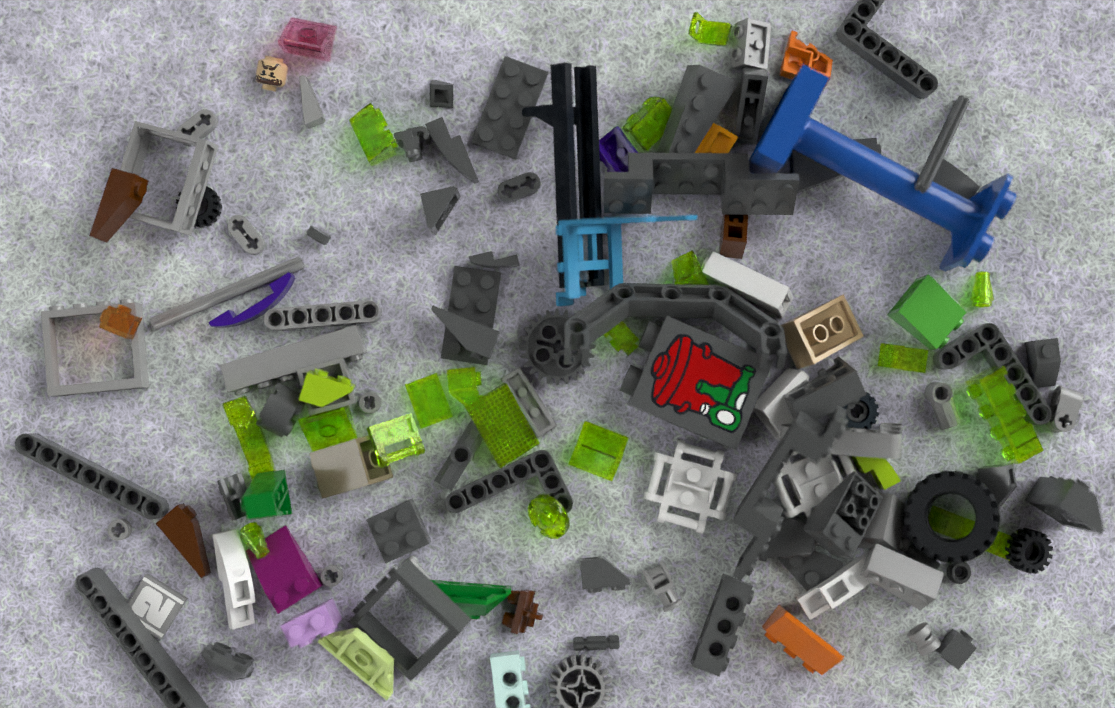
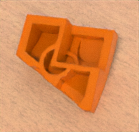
[779,30,833,83]

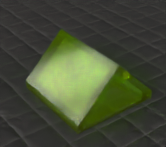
[298,405,358,452]
[568,421,629,481]

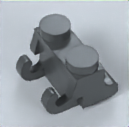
[394,126,431,162]

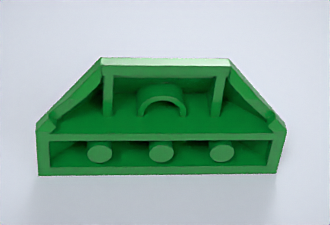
[431,580,511,619]

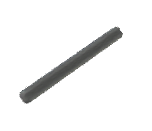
[914,95,970,193]

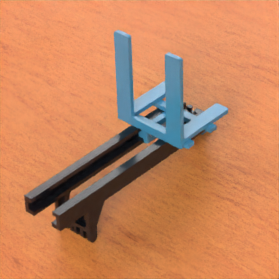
[522,63,698,306]

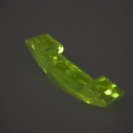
[222,396,276,480]
[928,506,1013,561]

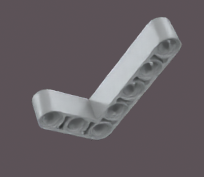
[780,423,902,459]

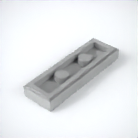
[500,367,557,438]

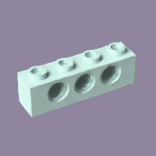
[490,650,531,708]

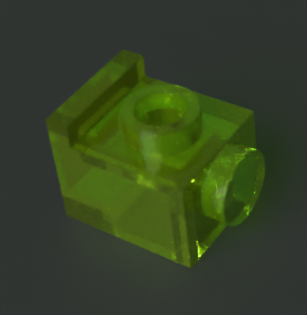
[602,321,639,356]

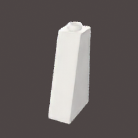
[702,251,793,318]

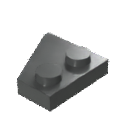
[778,550,844,591]

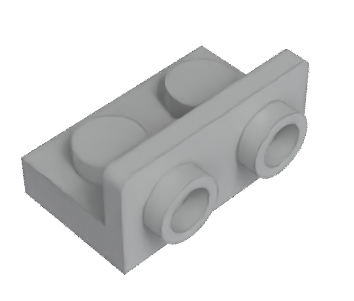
[731,18,771,70]

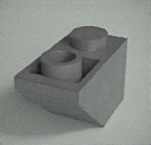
[976,463,1017,509]
[580,556,630,593]

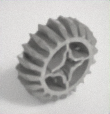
[548,654,613,708]

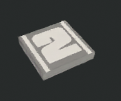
[128,574,188,640]

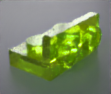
[622,96,672,151]

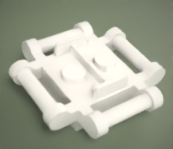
[643,439,738,534]
[774,452,856,521]

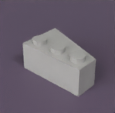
[860,543,944,610]

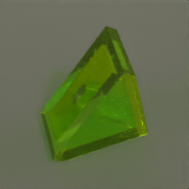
[671,250,709,285]

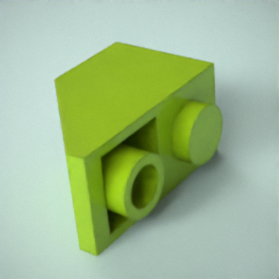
[299,368,356,407]

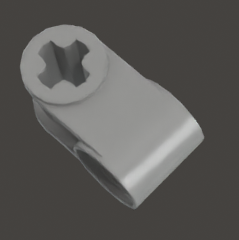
[1046,386,1084,432]

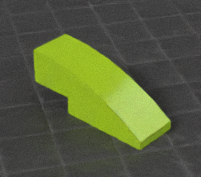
[851,456,901,490]

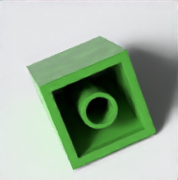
[887,274,966,350]

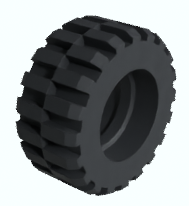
[904,470,1000,563]

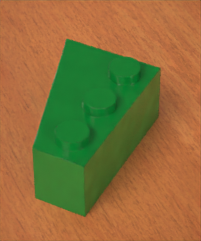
[241,470,293,520]

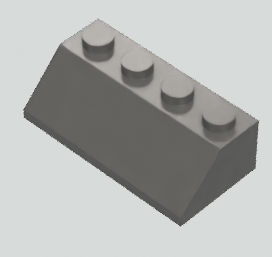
[1025,476,1104,535]

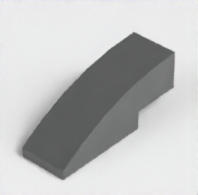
[425,117,479,184]

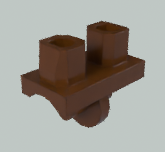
[502,589,543,634]

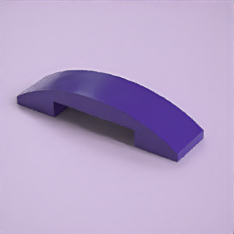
[208,272,296,328]

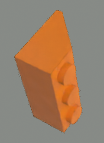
[762,605,844,675]

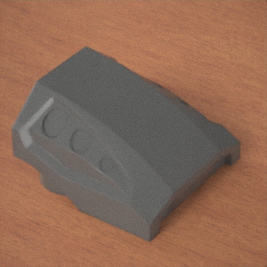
[201,642,254,681]

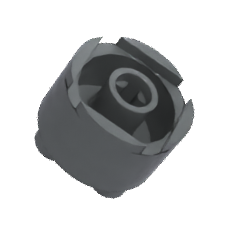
[256,382,306,437]

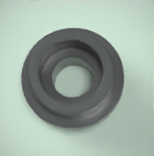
[946,562,971,584]

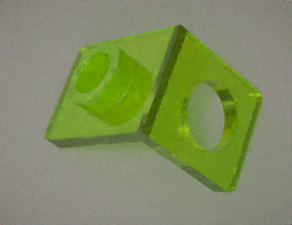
[688,12,732,46]

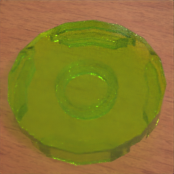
[527,494,570,539]

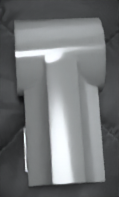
[924,382,962,430]

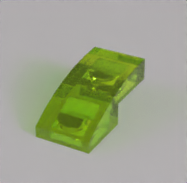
[877,343,929,374]

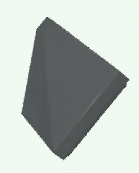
[430,80,454,108]

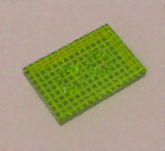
[465,383,540,468]

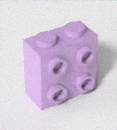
[281,598,342,648]

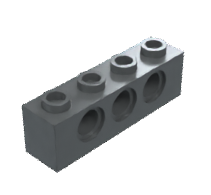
[690,574,754,677]

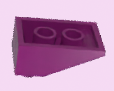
[246,525,324,614]

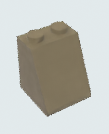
[309,433,393,499]

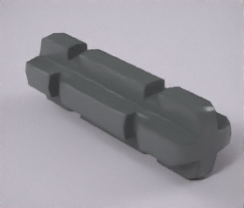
[573,635,620,651]

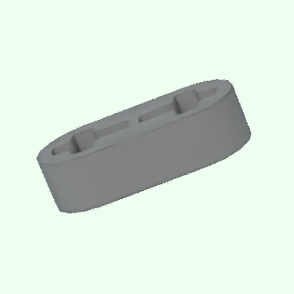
[176,109,218,146]
[227,215,265,255]

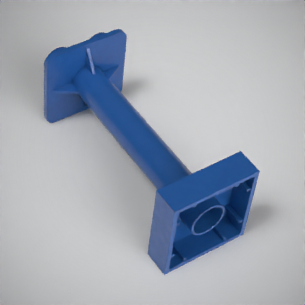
[749,64,1017,272]

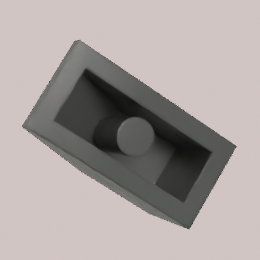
[1025,338,1061,388]

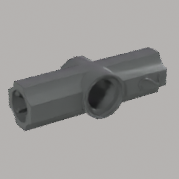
[434,420,489,491]

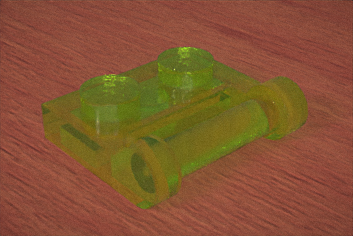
[366,413,425,468]

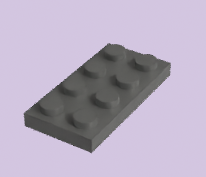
[472,56,548,160]
[441,266,501,365]

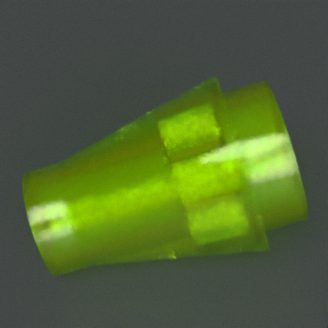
[970,271,994,307]
[240,522,270,559]

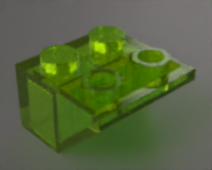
[349,103,398,166]

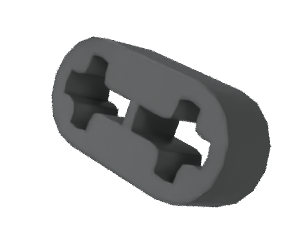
[498,172,541,203]

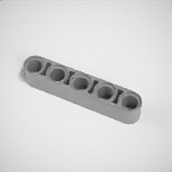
[264,300,382,331]

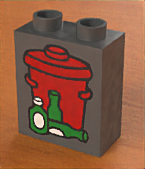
[620,316,773,450]

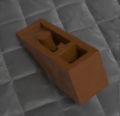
[89,168,149,243]
[719,214,748,259]
[156,503,211,578]

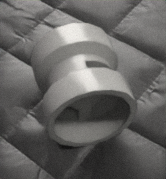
[907,622,941,656]

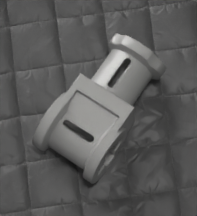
[642,560,683,612]

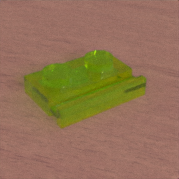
[405,373,454,429]

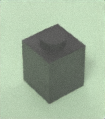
[935,629,977,670]

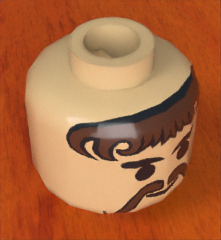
[255,55,288,91]

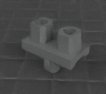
[217,472,247,521]

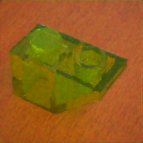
[447,367,485,414]

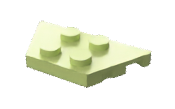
[318,628,394,701]

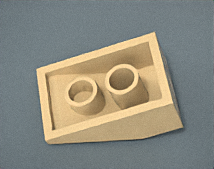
[781,294,864,369]

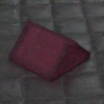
[278,17,337,62]

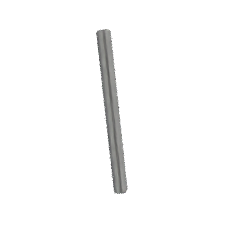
[150,257,304,330]

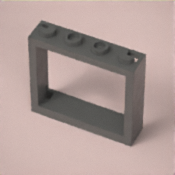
[349,559,472,681]

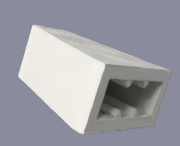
[753,368,809,441]

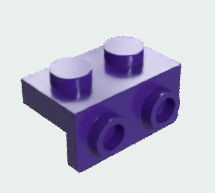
[599,126,638,172]

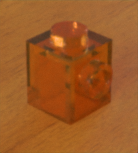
[99,304,142,340]

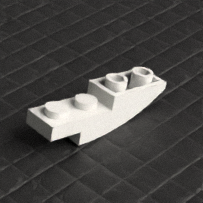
[213,529,256,630]
[796,552,870,620]

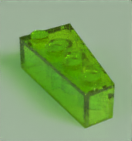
[965,366,1044,464]

